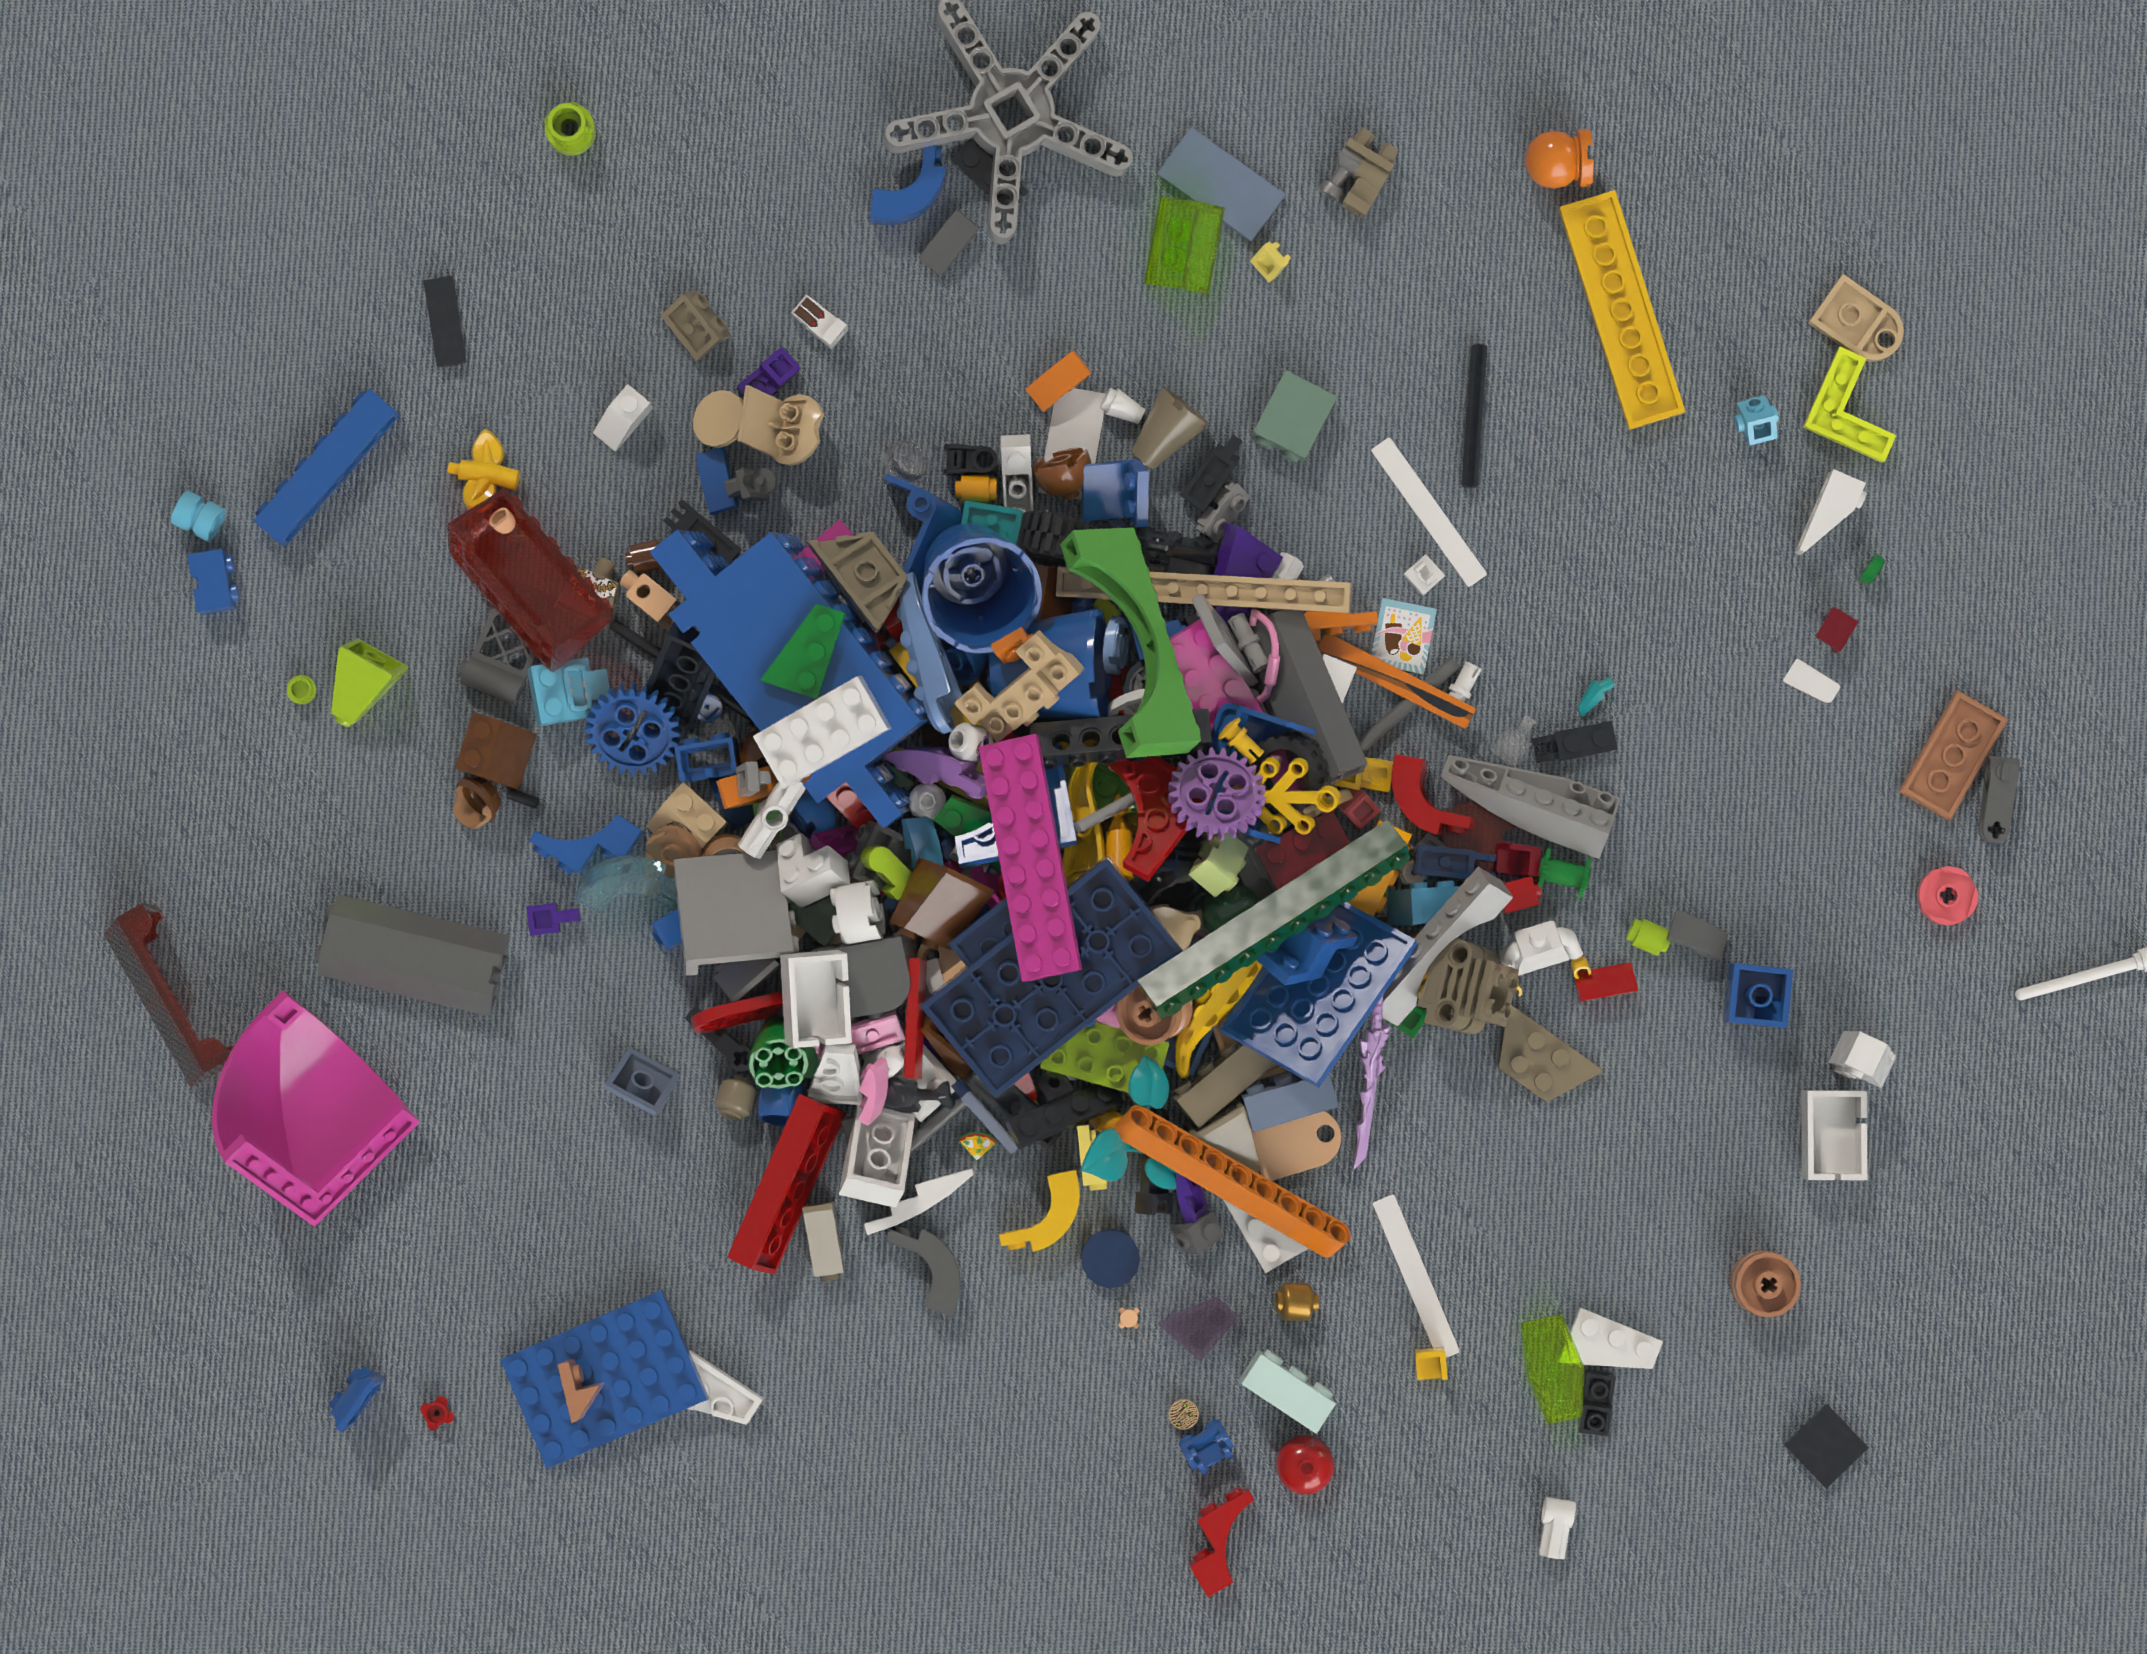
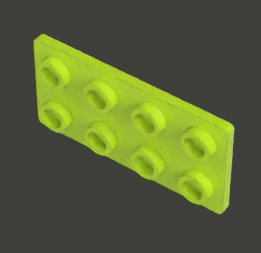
[1040,1022,1169,1093]

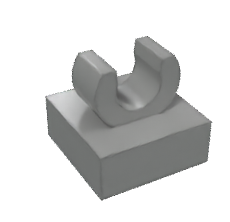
[736,762,771,797]

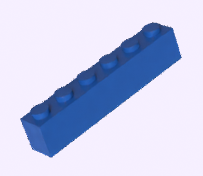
[253,388,401,547]

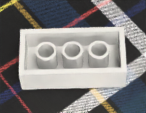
[753,676,892,789]

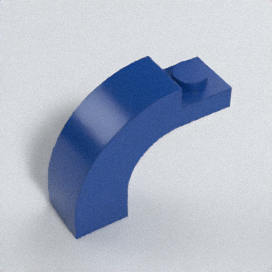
[870,136,946,225]

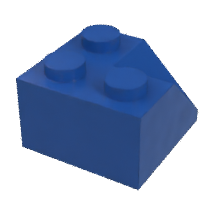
[1723,963,1793,1028]

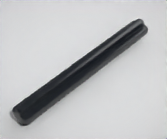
[1461,344,1487,488]

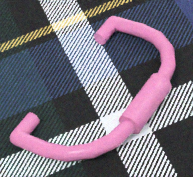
[1249,609,1280,703]

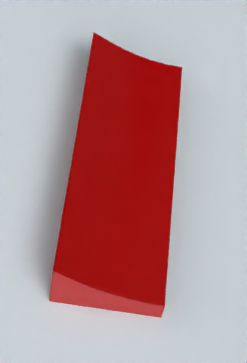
[727,1094,847,1275]

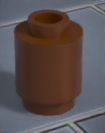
[625,539,664,574]

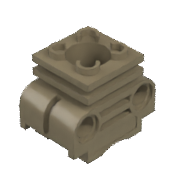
[1417,938,1519,1034]

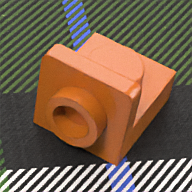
[990,627,1034,665]

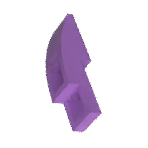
[884,746,988,799]

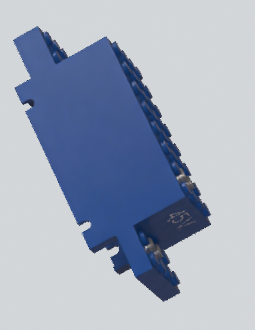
[650,529,930,828]

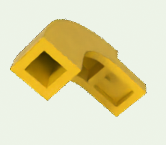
[999,1169,1080,1252]

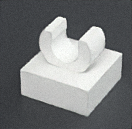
[1403,554,1445,596]

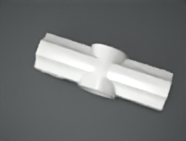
[738,780,806,859]

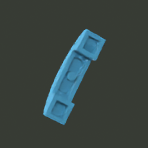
[902,816,944,937]

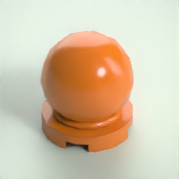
[1524,129,1594,189]

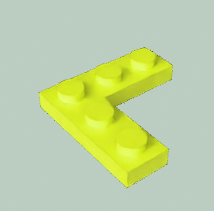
[1803,347,1897,463]

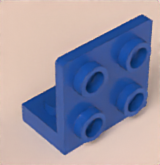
[1082,459,1149,527]

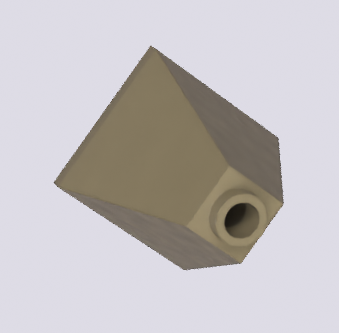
[1184,1097,1260,1173]

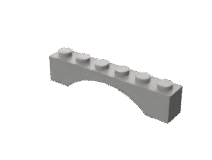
[1382,867,1513,1026]

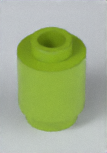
[1626,918,1671,956]

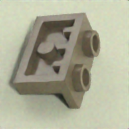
[661,290,731,361]

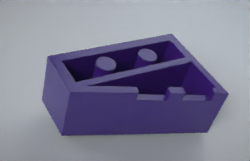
[1211,523,1283,628]

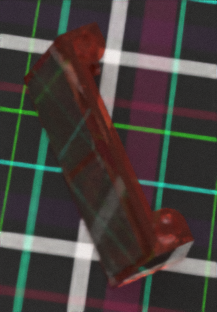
[104,903,235,1087]

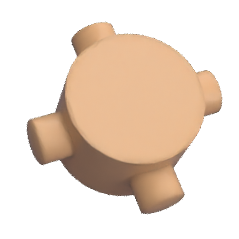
[1118,1307,1140,1329]

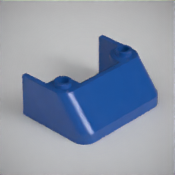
[884,474,963,597]
[1203,703,1316,844]

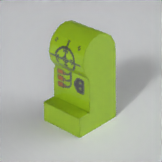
[861,844,912,900]

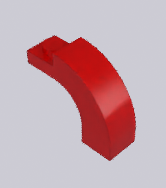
[1391,754,1476,836]

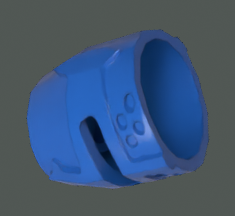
[758,1082,806,1127]

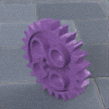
[1168,747,1266,841]

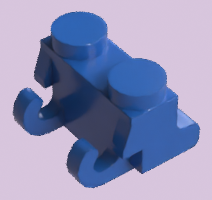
[1179,1420,1234,1475]

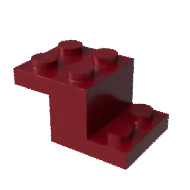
[1255,811,1350,891]

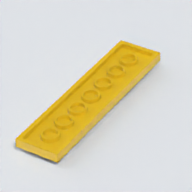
[1558,190,1686,430]

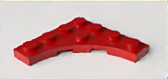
[1107,737,1215,882]

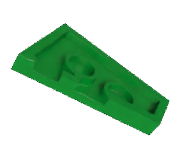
[760,604,846,699]

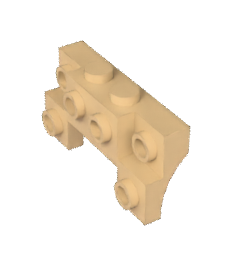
[954,630,1084,742]

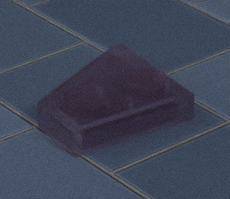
[1157,1296,1239,1361]

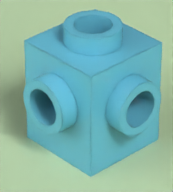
[1734,395,1779,446]

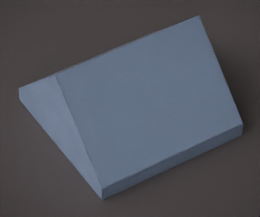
[603,1047,680,1116]

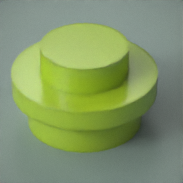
[287,675,317,704]

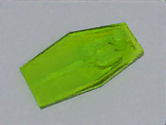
[1521,1314,1584,1424]

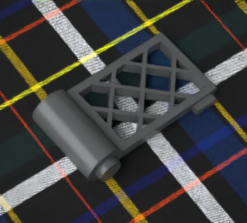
[457,576,559,706]

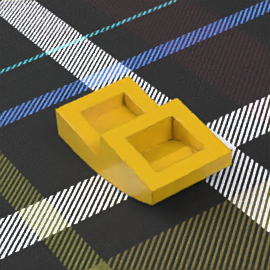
[1334,757,1393,792]

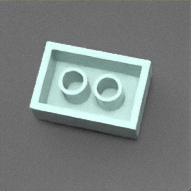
[1239,1349,1336,1434]

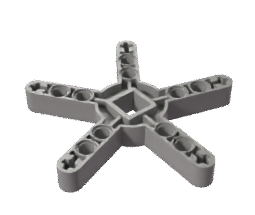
[883,0,1133,244]

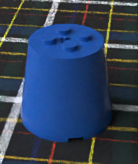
[922,523,1042,653]
[987,609,1111,722]

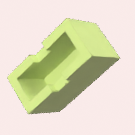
[1189,832,1249,897]

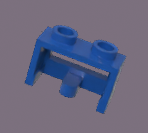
[675,733,740,783]

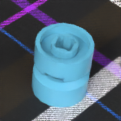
[171,490,226,542]

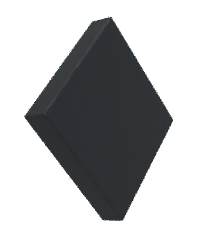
[1784,1404,1869,1489]

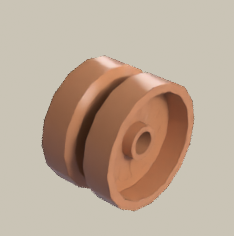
[1117,986,1193,1045]
[1729,1250,1801,1318]

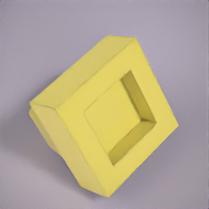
[1250,241,1291,283]

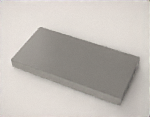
[1192,594,1259,687]

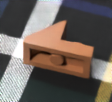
[557,1358,604,1423]

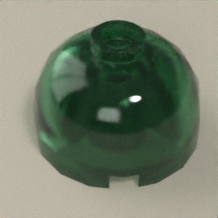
[1201,883,1258,934]

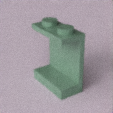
[1252,370,1338,463]

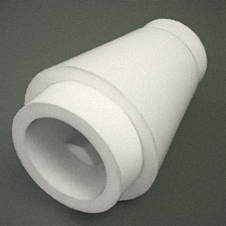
[1100,388,1145,424]

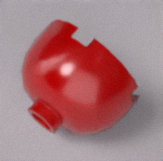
[1276,1435,1335,1495]

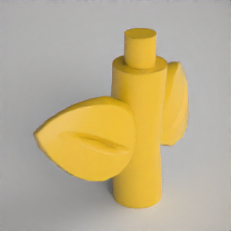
[447,429,520,510]

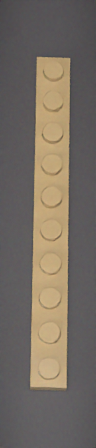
[1056,567,1352,613]

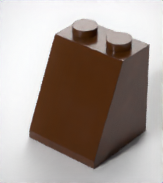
[455,712,537,790]
[890,857,994,951]

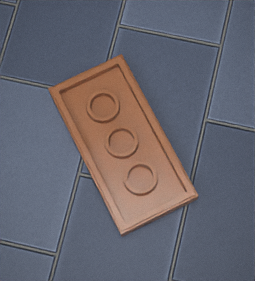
[1898,690,2008,821]

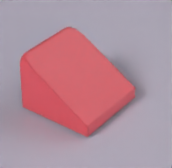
[1337,788,1381,831]

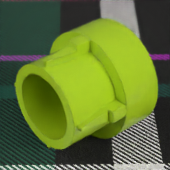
[544,101,596,156]

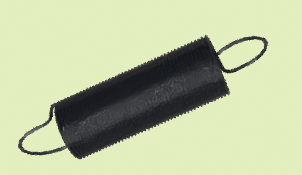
[499,786,547,810]

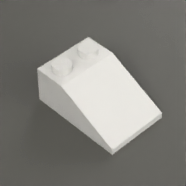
[839,1105,915,1208]

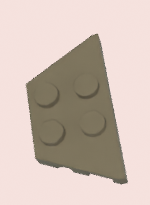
[809,532,908,633]
[1498,1006,1603,1102]

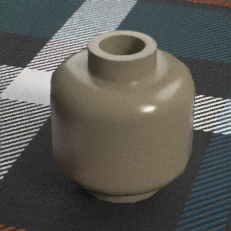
[715,1075,757,1121]

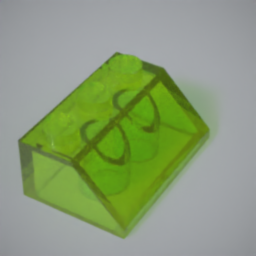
[1144,197,1225,295]

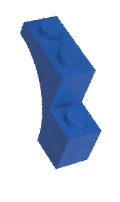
[529,814,644,875]

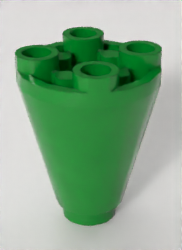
[748,1015,808,1089]

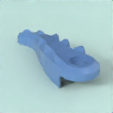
[896,572,963,734]

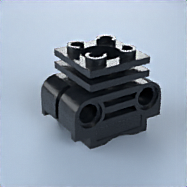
[1129,827,1209,912]

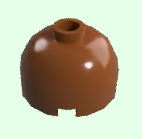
[1032,447,1091,500]

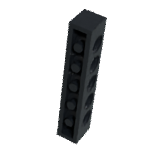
[1030,708,1212,770]

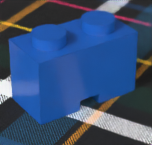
[187,548,240,615]

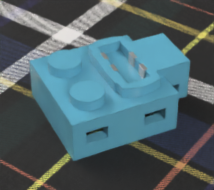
[527,657,610,727]

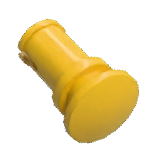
[1218,718,1264,765]

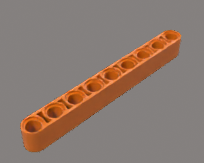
[1115,1105,1351,1257]

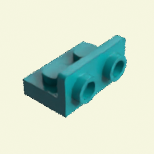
[961,500,1023,545]

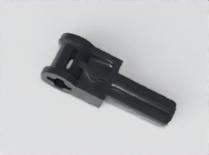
[685,1007,752,1074]

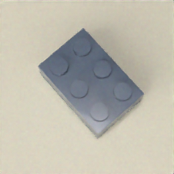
[1240,1072,1339,1132]

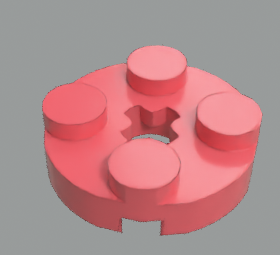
[1917,866,1978,925]

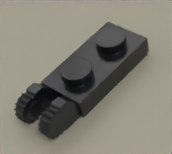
[1532,721,1618,763]

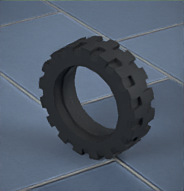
[1247,731,1329,812]

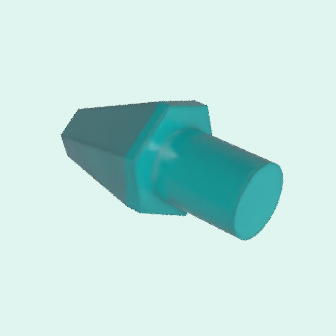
[1577,677,1615,717]

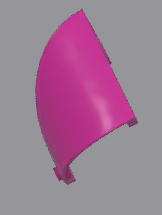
[212,990,420,1227]

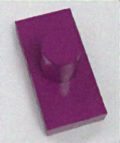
[809,825,859,859]

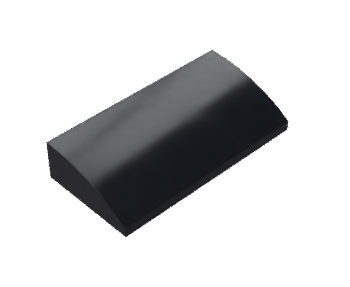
[646,622,716,731]

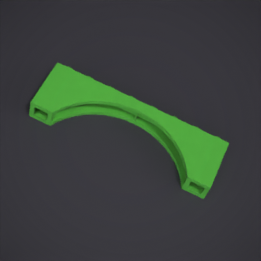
[1060,528,1201,758]

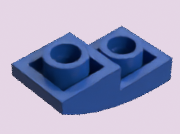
[696,447,739,515]

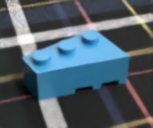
[1388,881,1494,927]

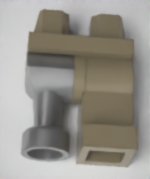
[1318,128,1398,220]

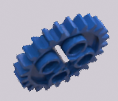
[585,683,682,776]

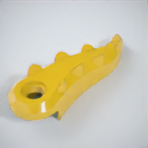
[1062,762,1106,886]
[1175,960,1262,1078]

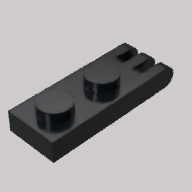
[951,138,1028,205]
[663,499,742,564]

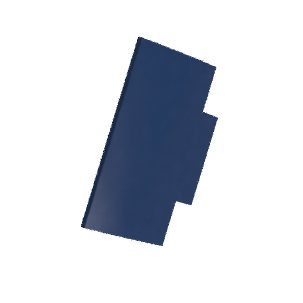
[920,854,1183,1098]

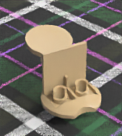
[693,385,824,466]

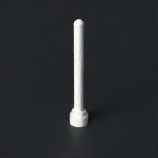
[2015,947,2147,1000]

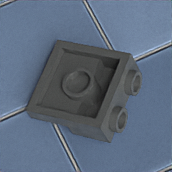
[845,820,913,891]

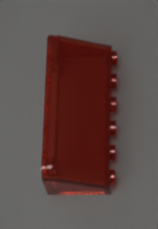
[447,488,613,672]

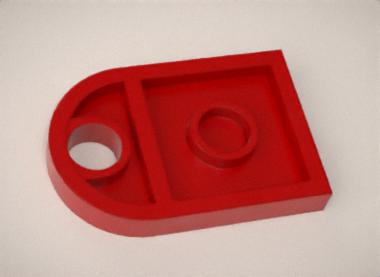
[691,991,783,1033]

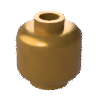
[1275,1282,1319,1321]

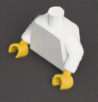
[1500,921,1591,997]

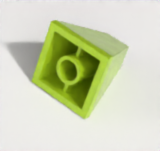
[331,638,409,727]

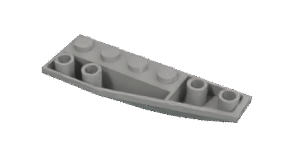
[1440,755,1621,859]

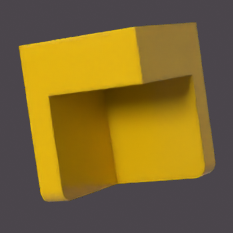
[1414,1347,1448,1380]

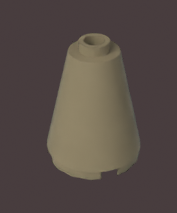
[1131,387,1209,469]

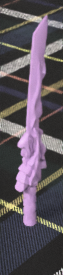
[1353,995,1390,1170]

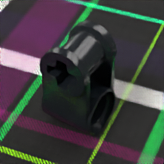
[943,444,1000,477]

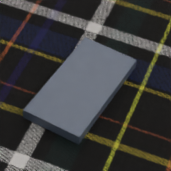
[1157,127,1286,243]

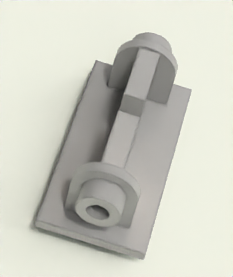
[1195,481,1250,543]

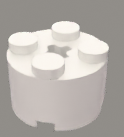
[830,880,886,945]

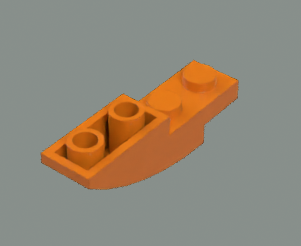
[1304,611,1378,643]

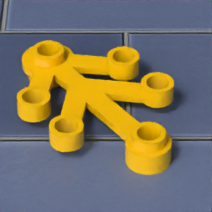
[1232,757,1341,835]

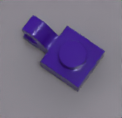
[526,903,581,936]

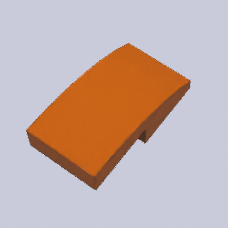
[1025,350,1092,412]

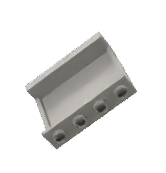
[674,850,799,976]

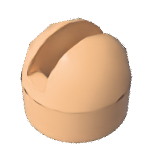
[489,508,516,534]

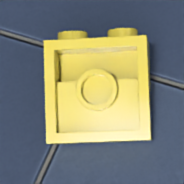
[1077,1124,1107,1191]

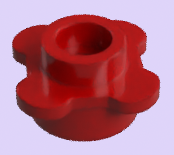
[420,1396,455,1431]

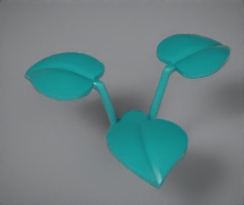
[1081,1056,1177,1190]

